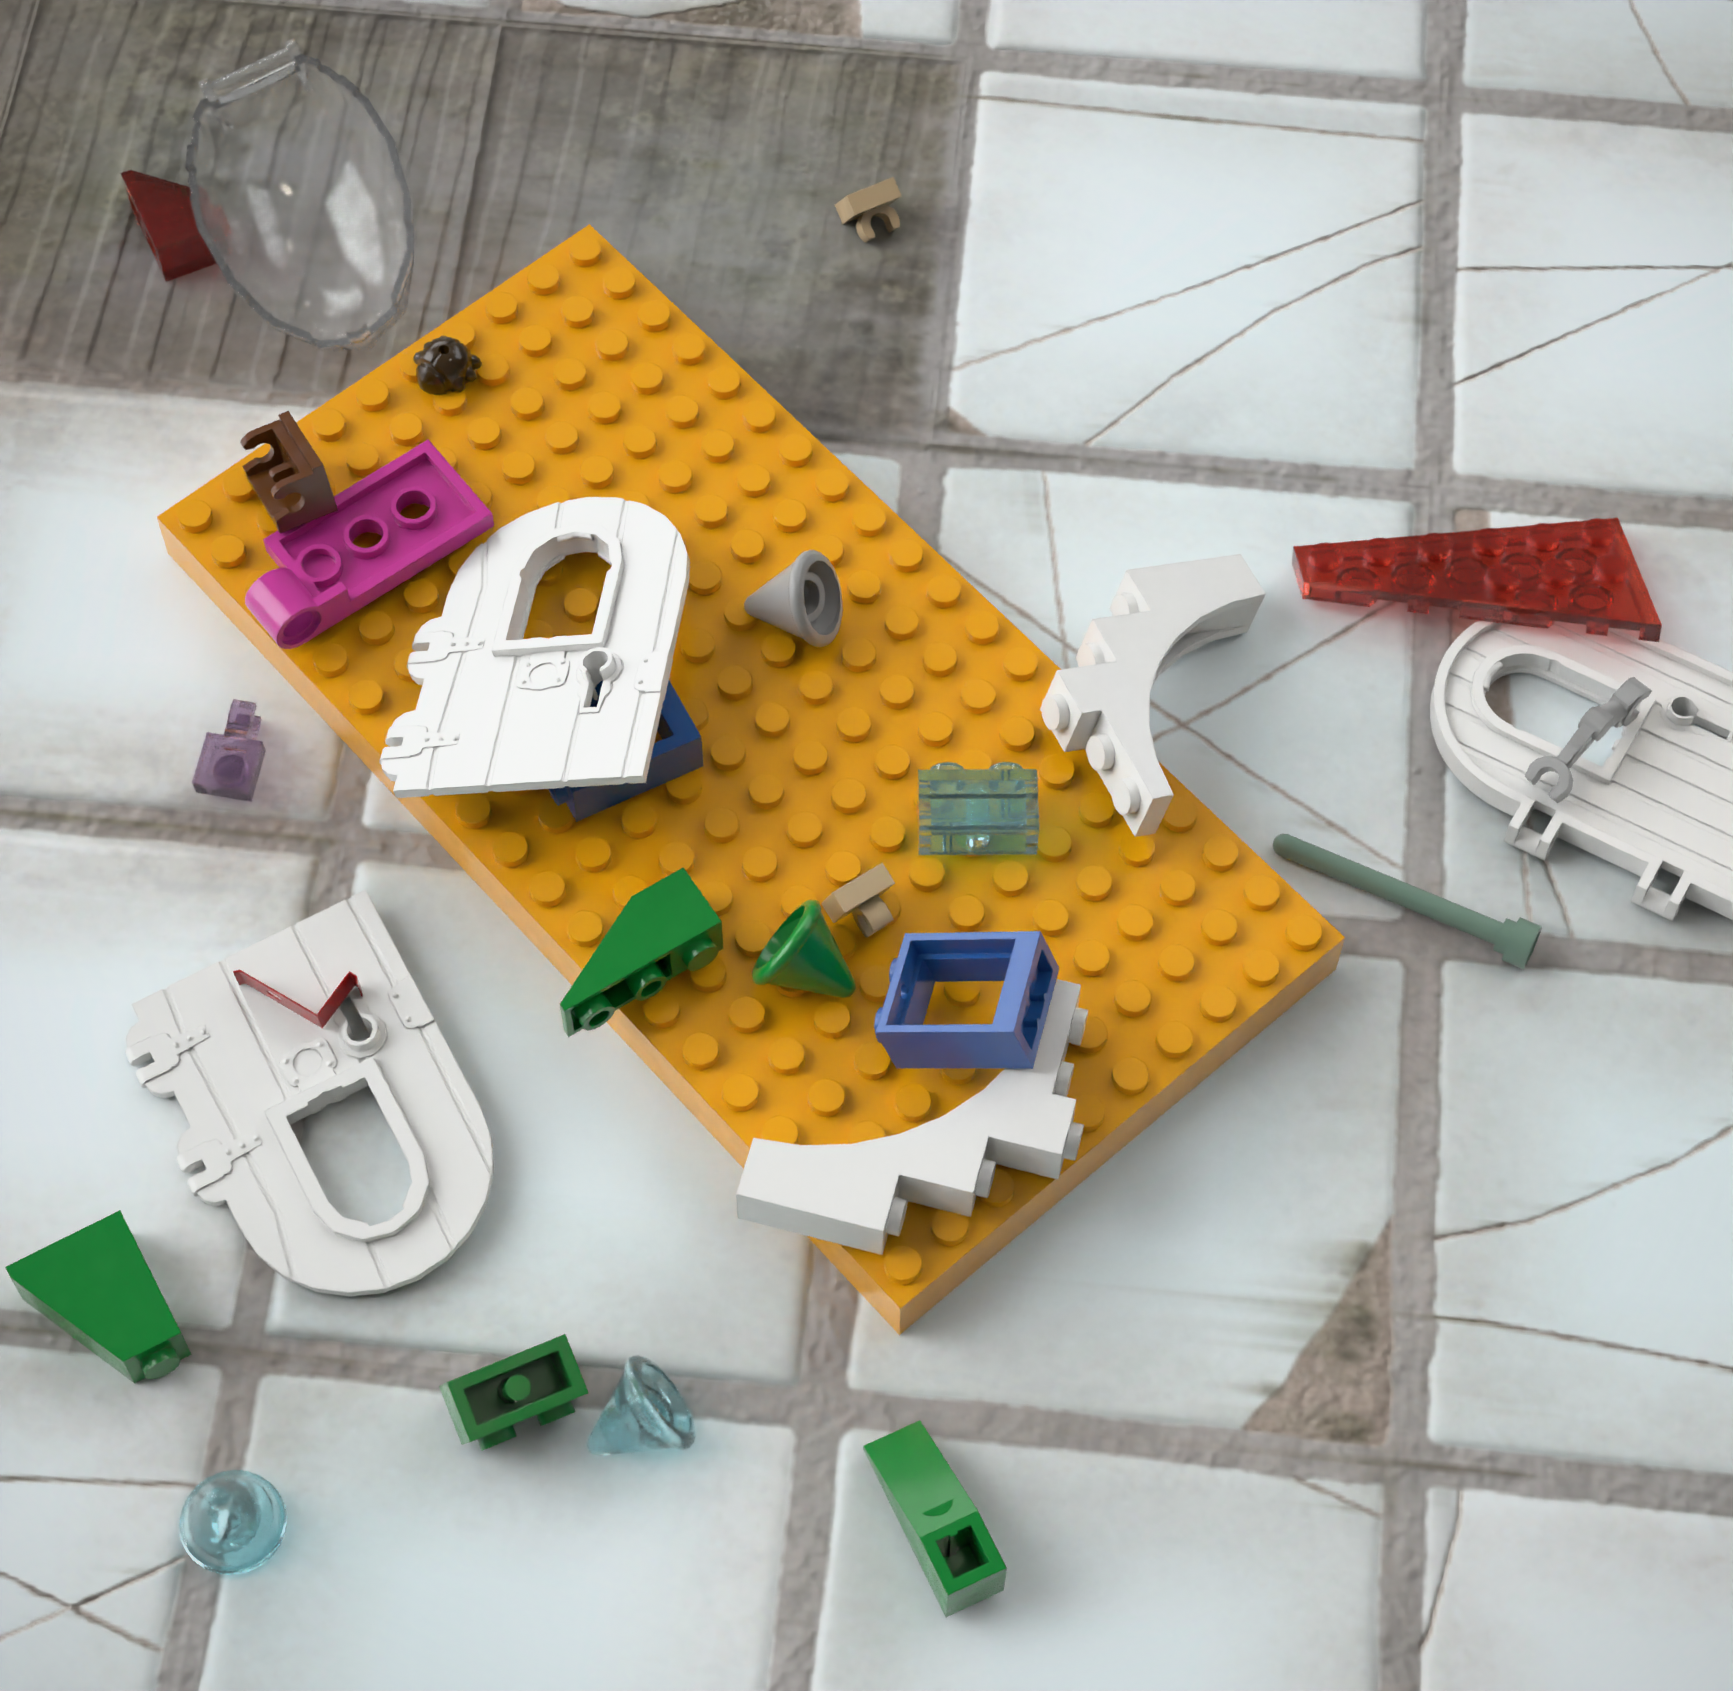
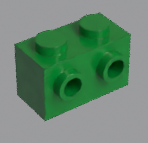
[439,1334,589,1451]

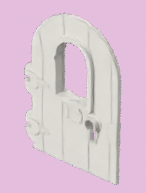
[380,497,690,798]
[125,889,494,1297]

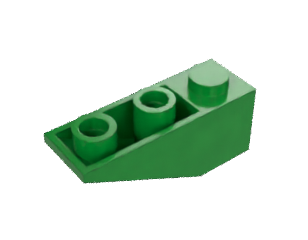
[560,868,723,1037]
[863,1420,1007,1617]

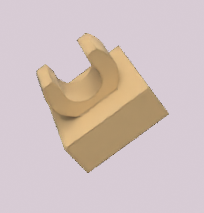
[835,177,901,242]
[821,862,895,938]

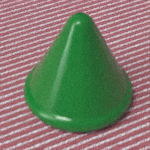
[752,900,856,998]

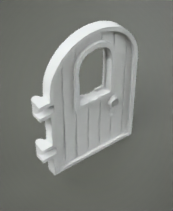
[1430,603,1733,921]

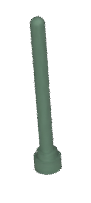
[1273,834,1542,969]

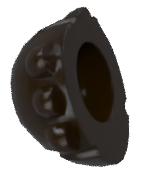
[413,336,482,395]

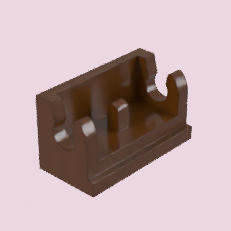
[240,411,338,533]

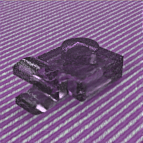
[192,699,266,802]

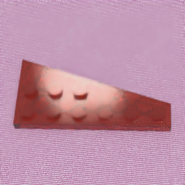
[1292,517,1662,642]

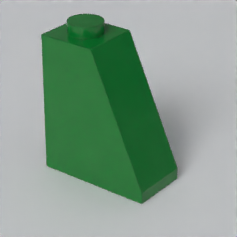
[5,1210,192,1383]

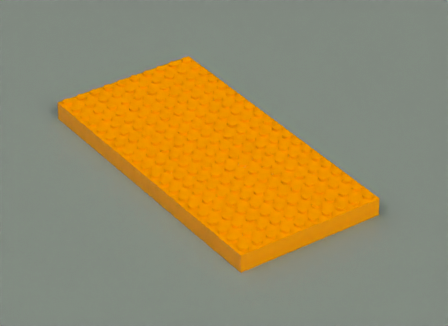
[157,224,1345,1335]

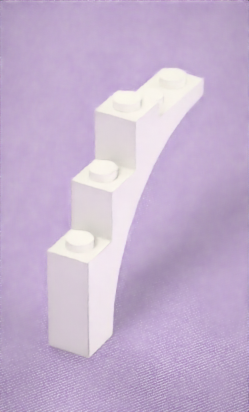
[1040,554,1266,837]
[736,979,1089,1255]

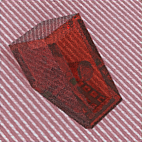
[121,170,228,282]

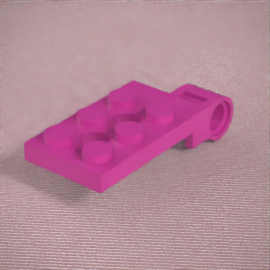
[245,440,494,649]

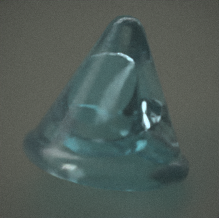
[587,1355,696,1456]
[179,1470,288,1575]

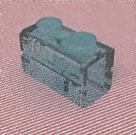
[917,762,1039,855]

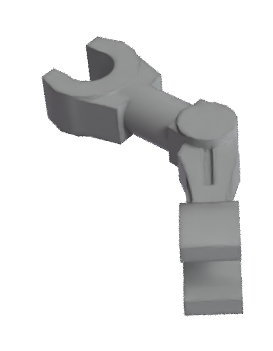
[1525,677,1652,803]

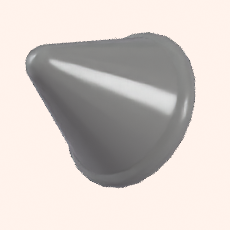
[744,550,843,648]

